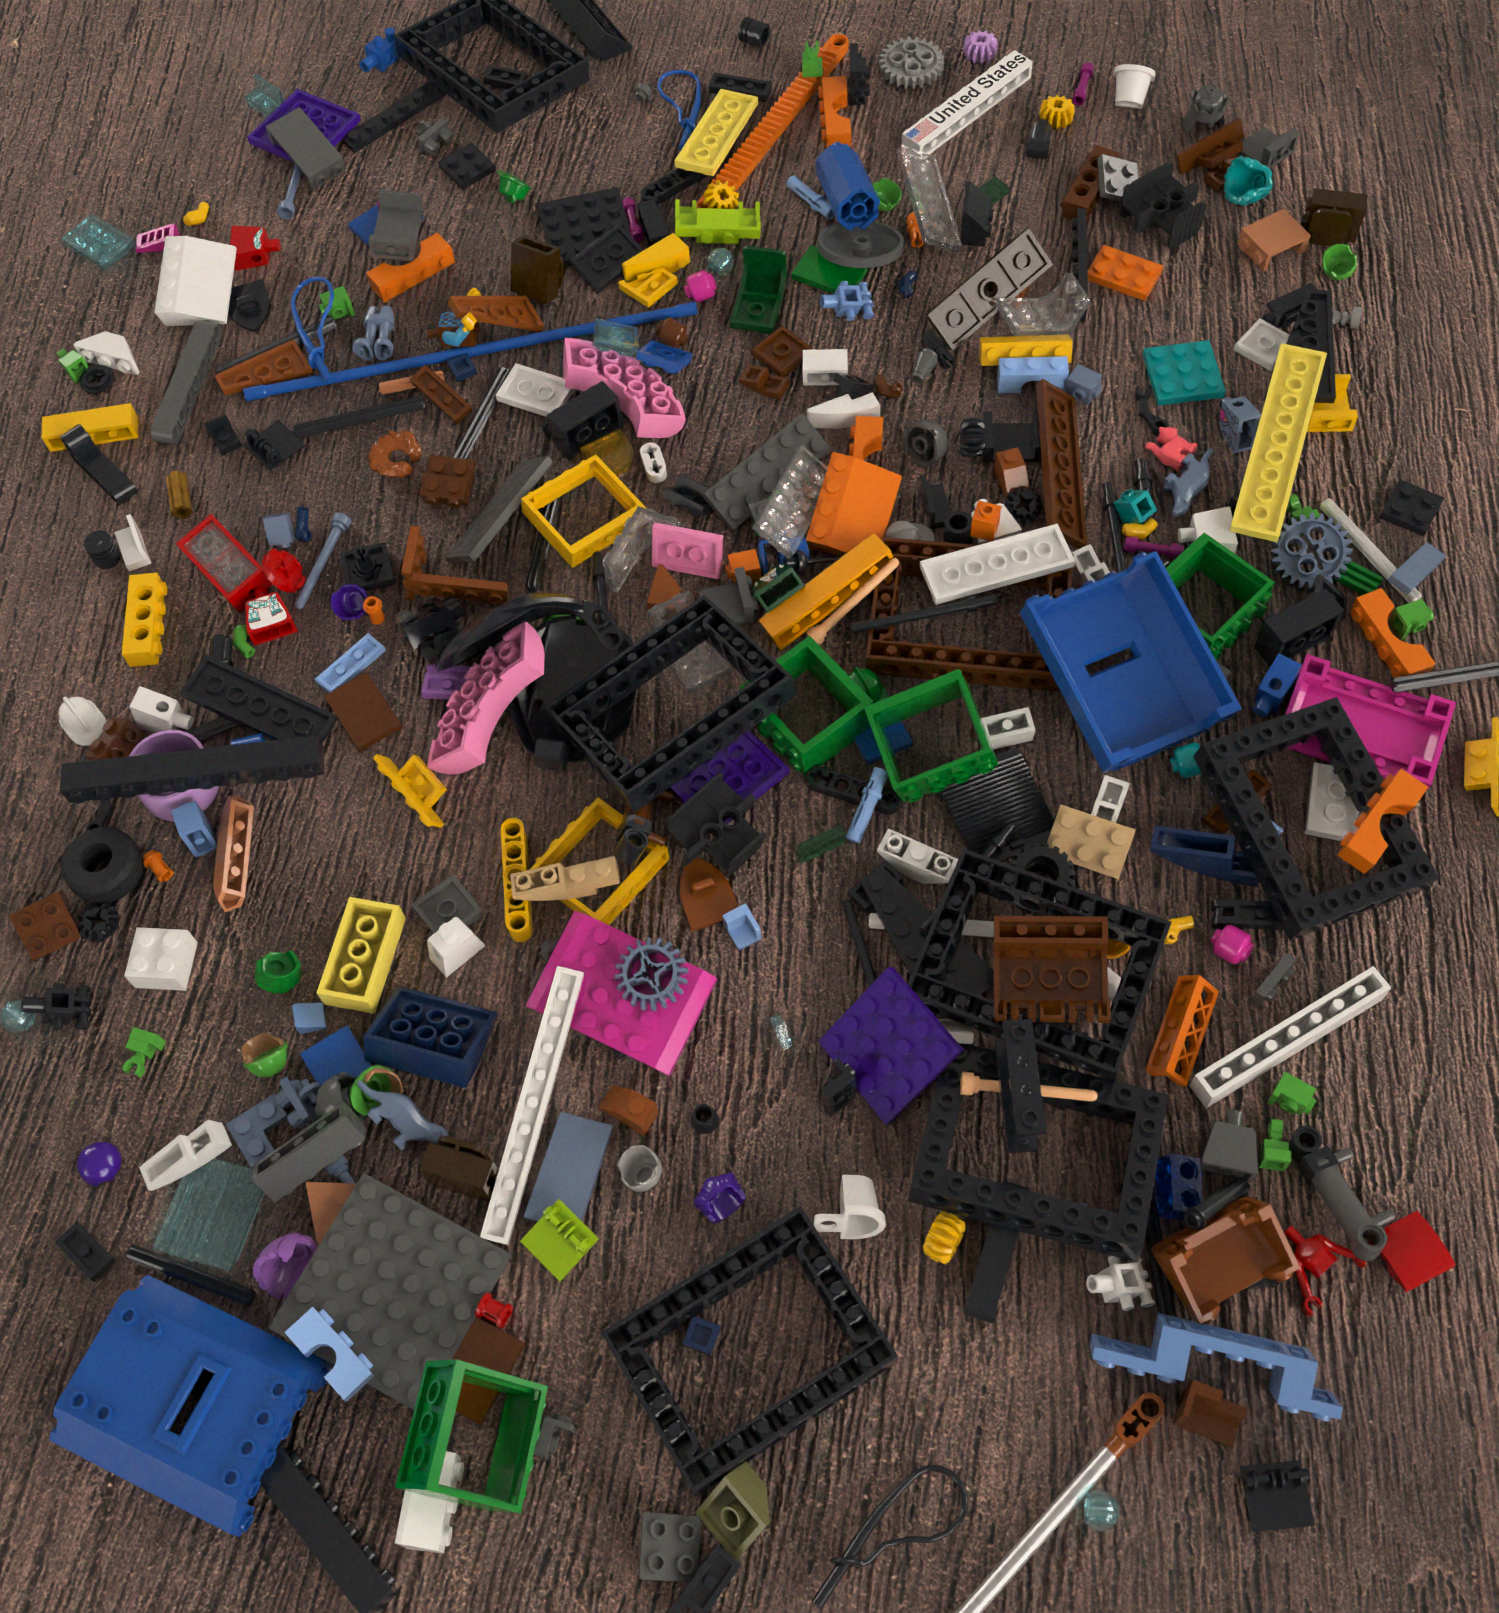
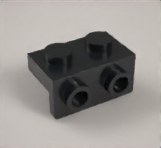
[662,474,714,517]

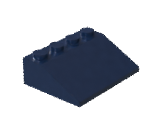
[364,986,497,1088]

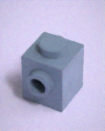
[1065,364,1102,405]
[263,512,296,549]

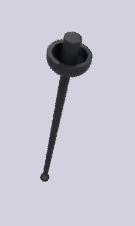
[784,550,840,574]

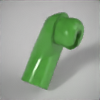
[233,625,255,658]

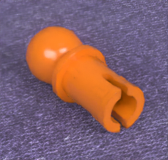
[906,212,925,248]

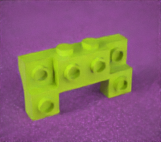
[675,199,761,244]

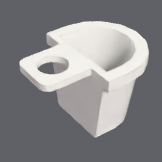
[1113,64,1156,109]
[813,1175,886,1239]

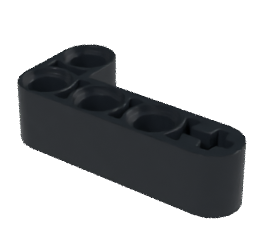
[60,424,138,506]

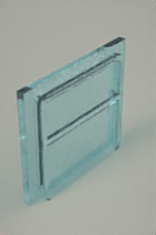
[152,1159,264,1272]

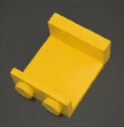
[1307,374,1358,432]

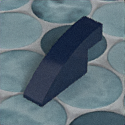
[1150,825,1259,887]

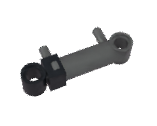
[1289,1126,1395,1261]

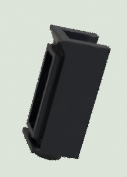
[637,198,670,247]
[1263,283,1318,329]

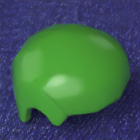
[872,178,902,212]
[1322,244,1357,281]

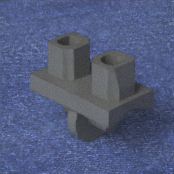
[416,117,453,156]

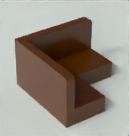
[1173,1379,1247,1447]

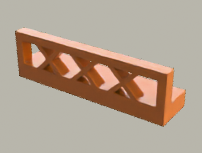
[1145,975,1219,1087]

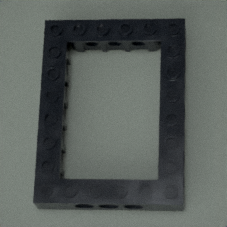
[394,0,590,133]
[544,595,798,813]
[1193,697,1439,941]
[908,848,1171,1081]
[908,1043,1168,1262]
[601,1206,898,1497]

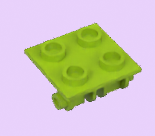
[520,1199,599,1282]

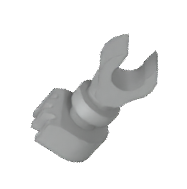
[1332,307,1363,329]

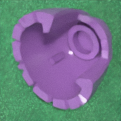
[253,1233,318,1300]

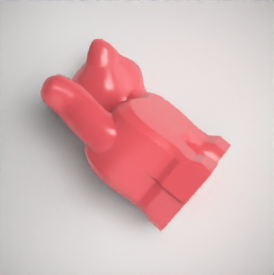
[1145,427,1197,472]

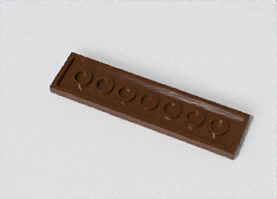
[1036,379,1087,549]

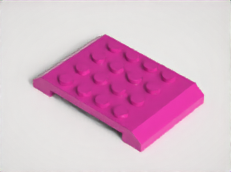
[1285,654,1456,790]
[526,910,718,1077]

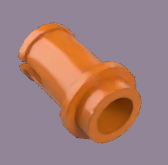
[363,596,385,625]
[142,850,174,882]

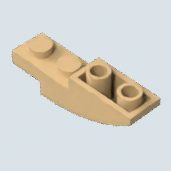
[510,856,620,901]

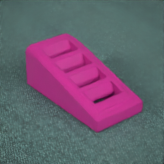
[135,224,180,253]

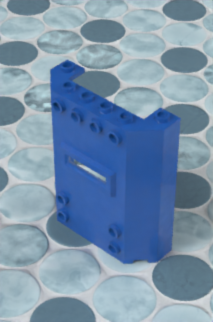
[1019,551,1242,773]
[49,1275,332,1537]

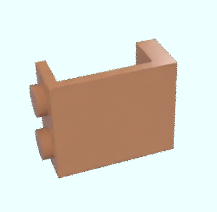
[1237,209,1311,272]

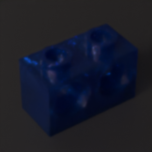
[1156,1153,1204,1221]

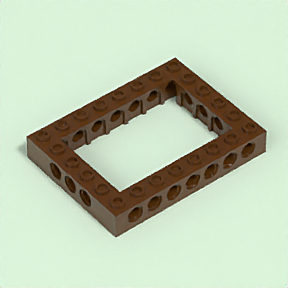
[865,537,1074,692]

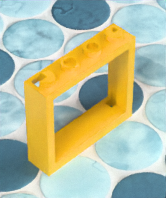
[521,454,647,568]
[529,797,670,925]

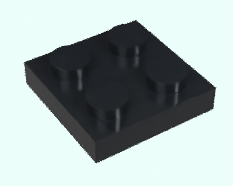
[438,142,496,190]
[1379,479,1444,537]

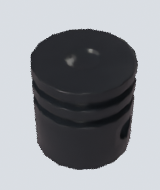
[738,16,770,48]
[943,510,972,544]
[83,530,121,569]

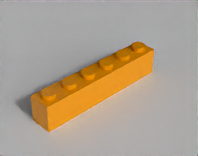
[758,533,894,650]

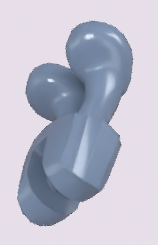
[352,306,394,361]

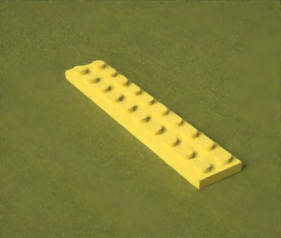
[1230,343,1327,542]

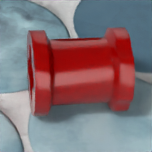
[475,1292,513,1329]

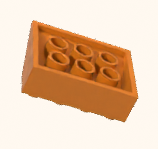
[806,452,902,557]

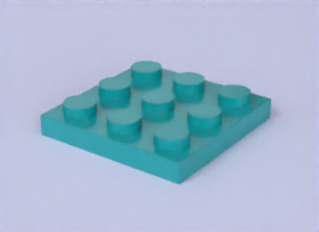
[1142,340,1226,406]

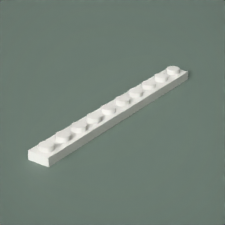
[480,966,584,1245]

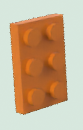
[1087,244,1163,301]

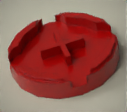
[262,549,306,593]

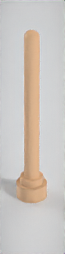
[806,558,899,646]
[960,1072,1097,1101]

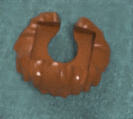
[368,430,421,478]

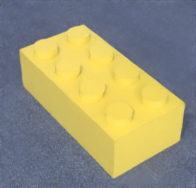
[317,897,406,1014]

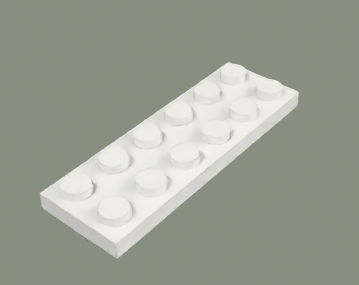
[920,524,1075,605]

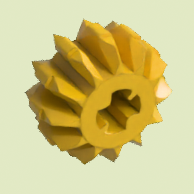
[1039,94,1075,130]
[703,180,739,209]
[923,1211,965,1264]

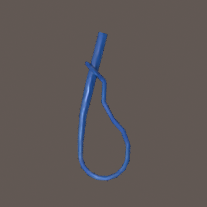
[657,70,701,151]
[290,276,334,384]

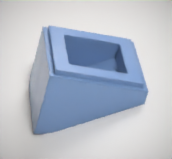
[292,1003,327,1035]

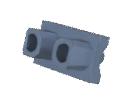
[274,1077,321,1128]

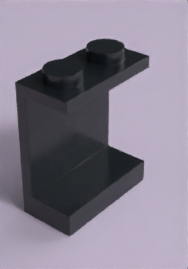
[982,411,1041,462]

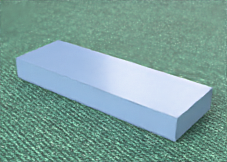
[315,633,386,693]

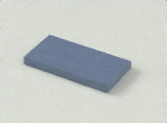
[524,1112,614,1223]

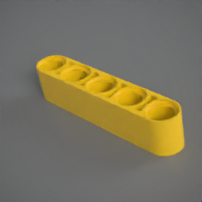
[501,818,533,942]

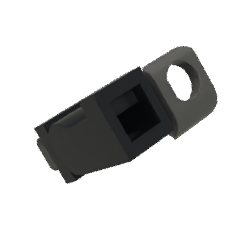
[395,596,465,650]

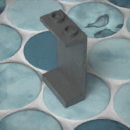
[266,107,345,190]
[369,190,423,261]

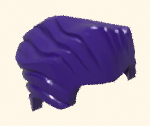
[694,1172,746,1223]

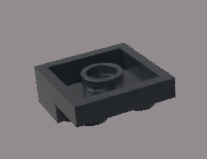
[849,43,870,105]

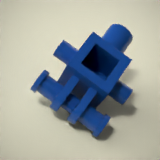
[359,28,398,72]

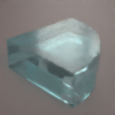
[770,1014,793,1050]

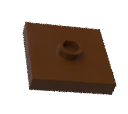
[751,326,813,377]

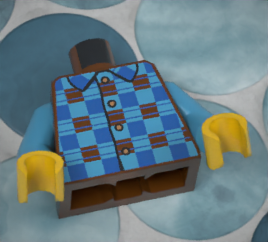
[427,287,481,347]

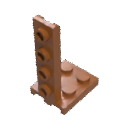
[401,526,509,604]

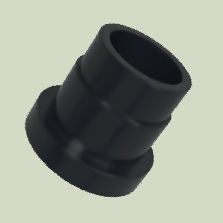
[691,1104,719,1134]

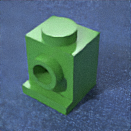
[319,286,355,320]
[1389,599,1433,640]
[1267,1072,1316,1115]

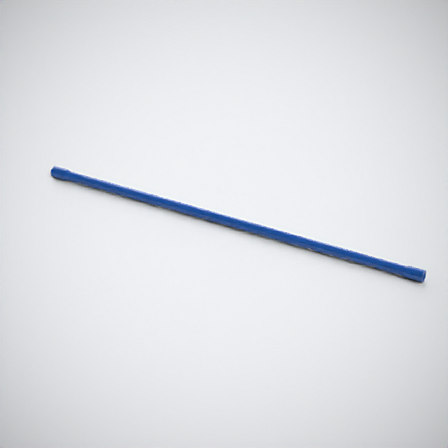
[243,301,698,401]

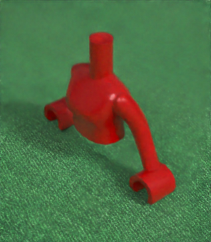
[1284,1225,1367,1317]

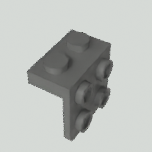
[699,567,758,625]

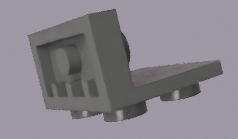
[1239,127,1300,169]

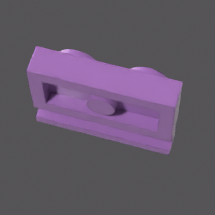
[421,665,472,700]

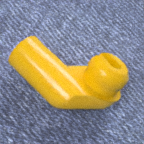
[183,202,209,226]
[1122,518,1158,540]
[1165,915,1194,944]

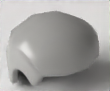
[617,1145,662,1192]

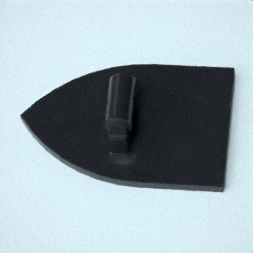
[228,279,270,332]

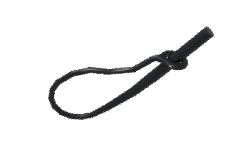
[811,1465,968,1610]

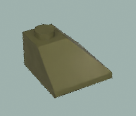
[695,1462,770,1560]

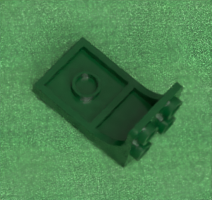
[730,246,787,334]

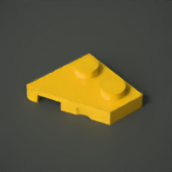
[618,267,678,308]

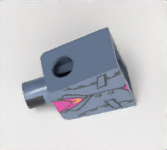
[1219,396,1261,454]

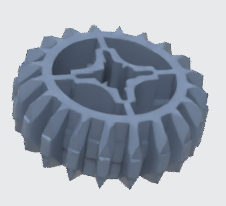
[614,937,689,1011]

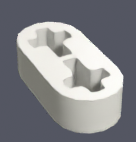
[640,442,667,483]

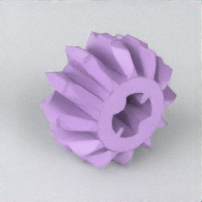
[963,30,998,64]

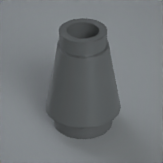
[911,348,938,384]

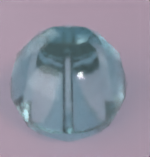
[707,248,734,275]
[0,999,36,1033]
[1084,1489,1120,1532]

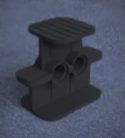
[1119,162,1206,248]
[664,773,766,878]

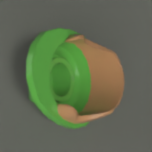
[241,1033,288,1077]
[349,1065,402,1115]

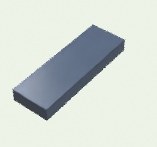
[1388,542,1446,595]

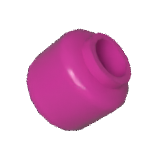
[684,270,717,303]
[1211,925,1254,964]

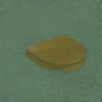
[580,429,634,476]

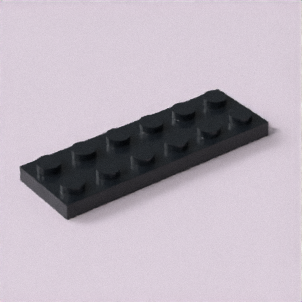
[180,655,337,743]

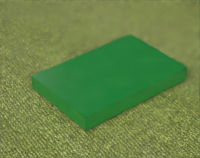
[792,245,868,294]

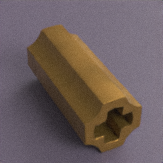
[166,470,193,519]

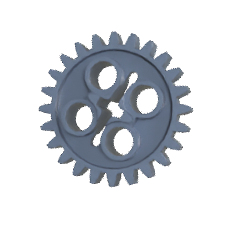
[1270,512,1353,591]

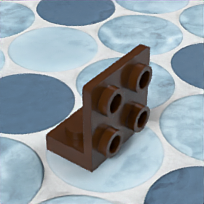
[9,890,82,960]

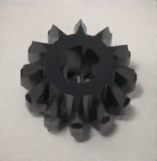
[960,418,985,458]

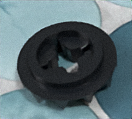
[79,365,116,396]
[1005,486,1043,524]
[76,902,120,942]

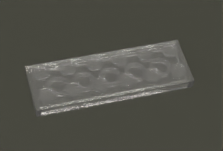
[897,145,962,252]
[753,444,828,559]

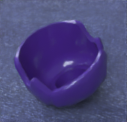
[331,584,369,620]
[77,1141,122,1186]

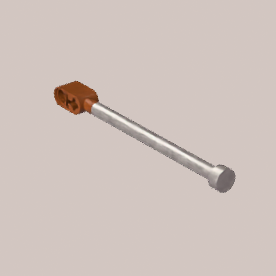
[955,1393,1164,1613]

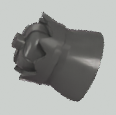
[1182,84,1230,132]

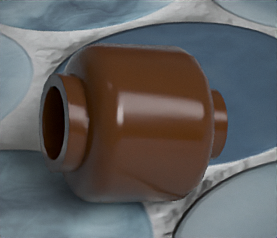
[655,317,689,348]

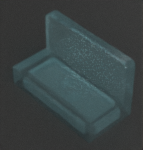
[245,74,284,117]

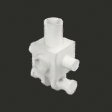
[1086,1256,1155,1311]

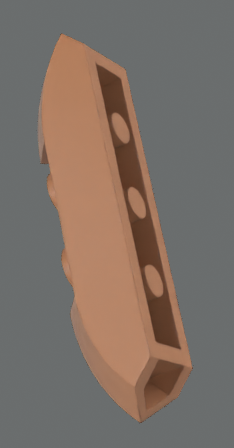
[213,796,254,912]

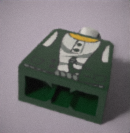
[753,563,805,613]

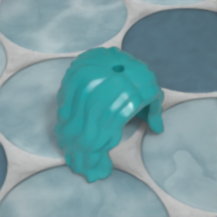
[1224,156,1273,206]

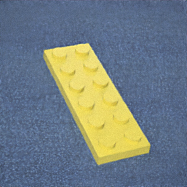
[675,89,758,176]

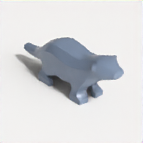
[1162,448,1214,518]
[357,1080,449,1150]

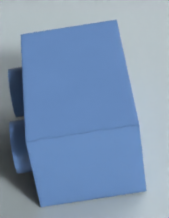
[171,801,217,858]

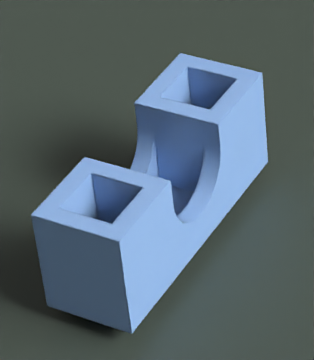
[997,356,1069,394]
[284,1307,374,1402]

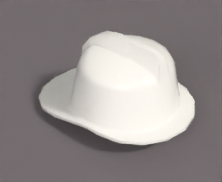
[58,697,107,746]

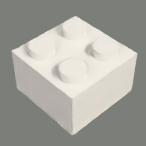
[124,927,198,991]

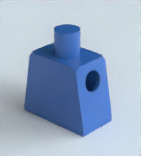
[1253,653,1302,717]

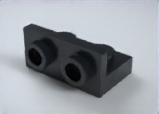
[822,1058,857,1117]

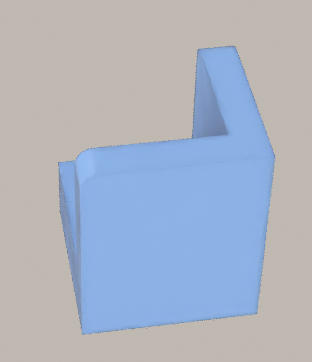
[722,903,762,950]

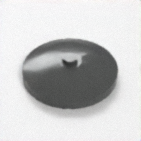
[818,221,904,268]

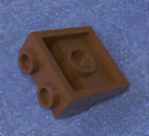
[419,455,476,508]

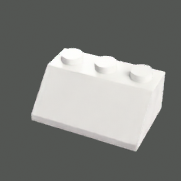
[395,1451,464,1554]

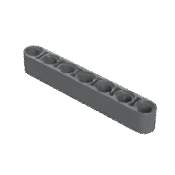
[151,321,222,444]

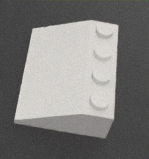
[155,236,237,326]

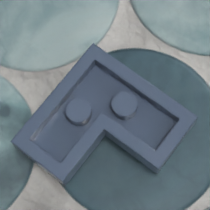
[226,1094,288,1169]

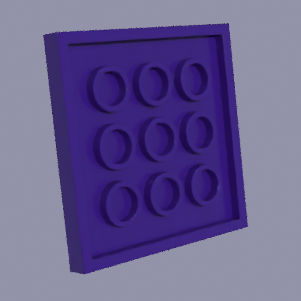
[247,89,361,162]
[668,730,789,824]
[818,967,964,1125]

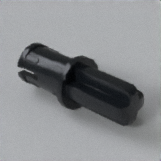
[922,330,956,369]

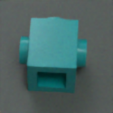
[1113,489,1157,524]

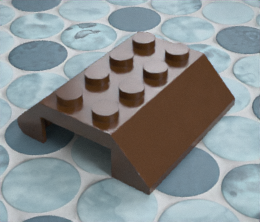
[993,916,1111,1023]

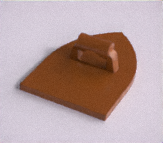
[680,857,738,932]

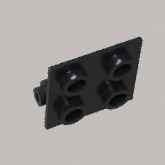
[243,420,306,471]
[1239,1460,1315,1532]

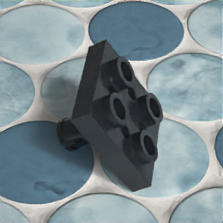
[340,542,396,591]

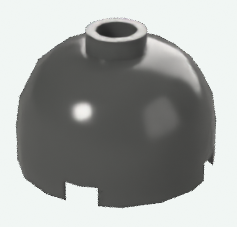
[902,419,948,467]
[315,1072,366,1122]

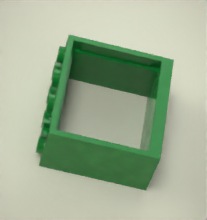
[1166,532,1275,661]
[740,636,874,777]
[864,668,999,803]
[395,1359,548,1513]

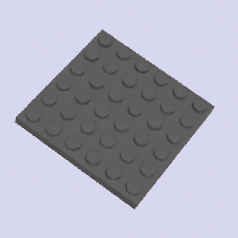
[269,1173,512,1410]

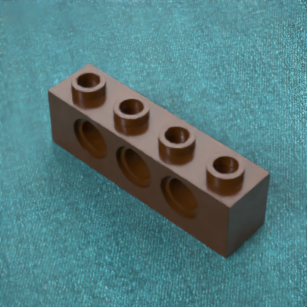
[1060,145,1119,222]

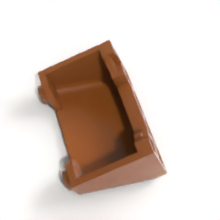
[1151,1197,1300,1324]

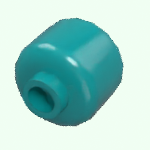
[1170,742,1202,779]

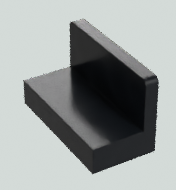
[920,476,951,529]

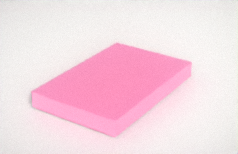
[651,522,723,580]

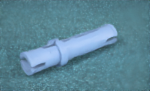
[786,175,835,220]
[845,767,889,844]

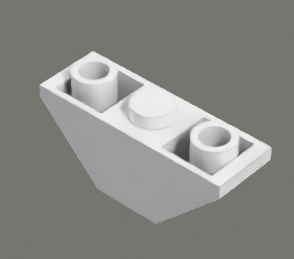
[74,331,140,375]
[877,829,958,884]

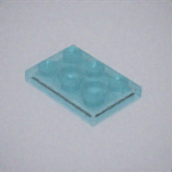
[62,214,137,271]
[593,318,639,357]

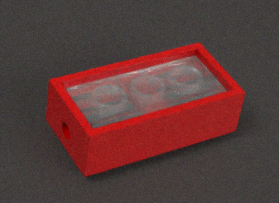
[175,514,273,613]

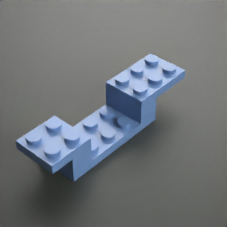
[1089,1313,1343,1421]

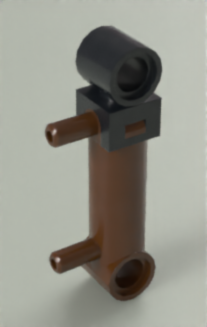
[614,761,673,865]

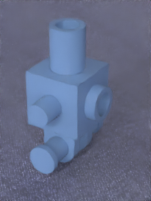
[820,281,874,321]

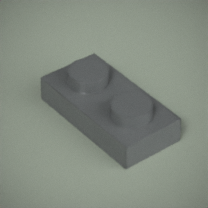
[1251,953,1296,1008]

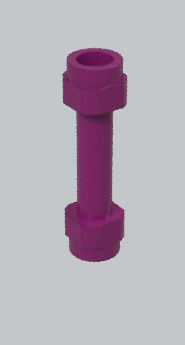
[1072,62,1094,106]
[622,197,644,242]
[1123,536,1184,560]

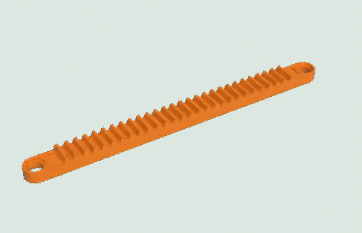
[696,34,849,213]

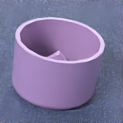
[129,730,219,821]

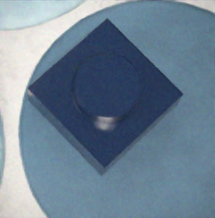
[447,353,477,382]
[683,1316,721,1356]

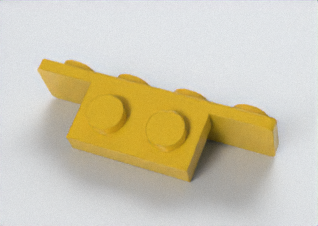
[1464,717,1499,817]
[373,754,447,828]

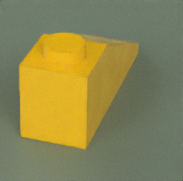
[622,233,690,281]

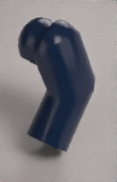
[898,270,918,298]
[295,507,312,542]

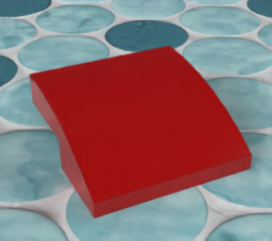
[1369,1210,1455,1292]

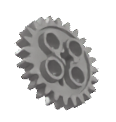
[879,36,944,89]

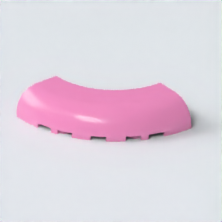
[563,338,686,438]
[427,621,545,775]

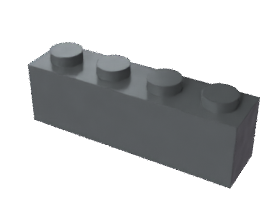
[253,1102,366,1202]

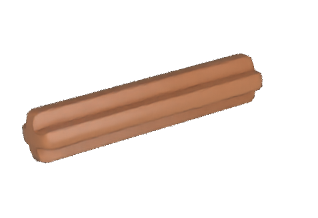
[379,370,445,395]

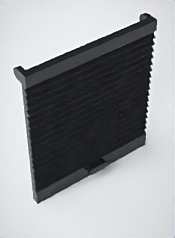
[941,747,1055,862]

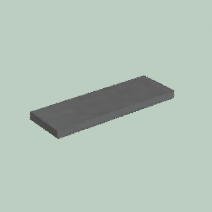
[445,456,552,564]

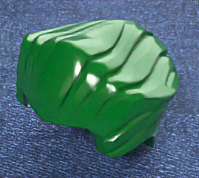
[255,951,302,994]

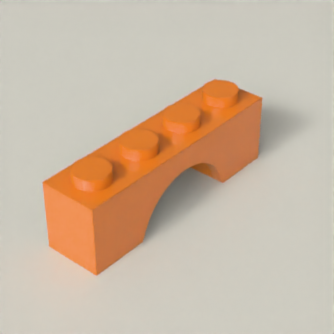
[818,76,851,148]
[366,232,455,303]
[849,416,883,460]
[1350,588,1436,677]
[1337,768,1428,874]

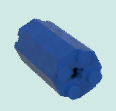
[815,142,880,230]

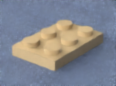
[1047,805,1136,880]

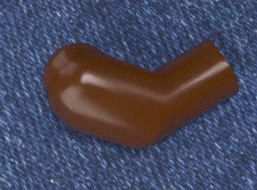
[873,374,903,399]

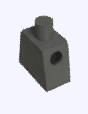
[1197,1110,1258,1182]

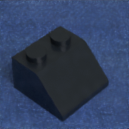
[960,181,994,247]

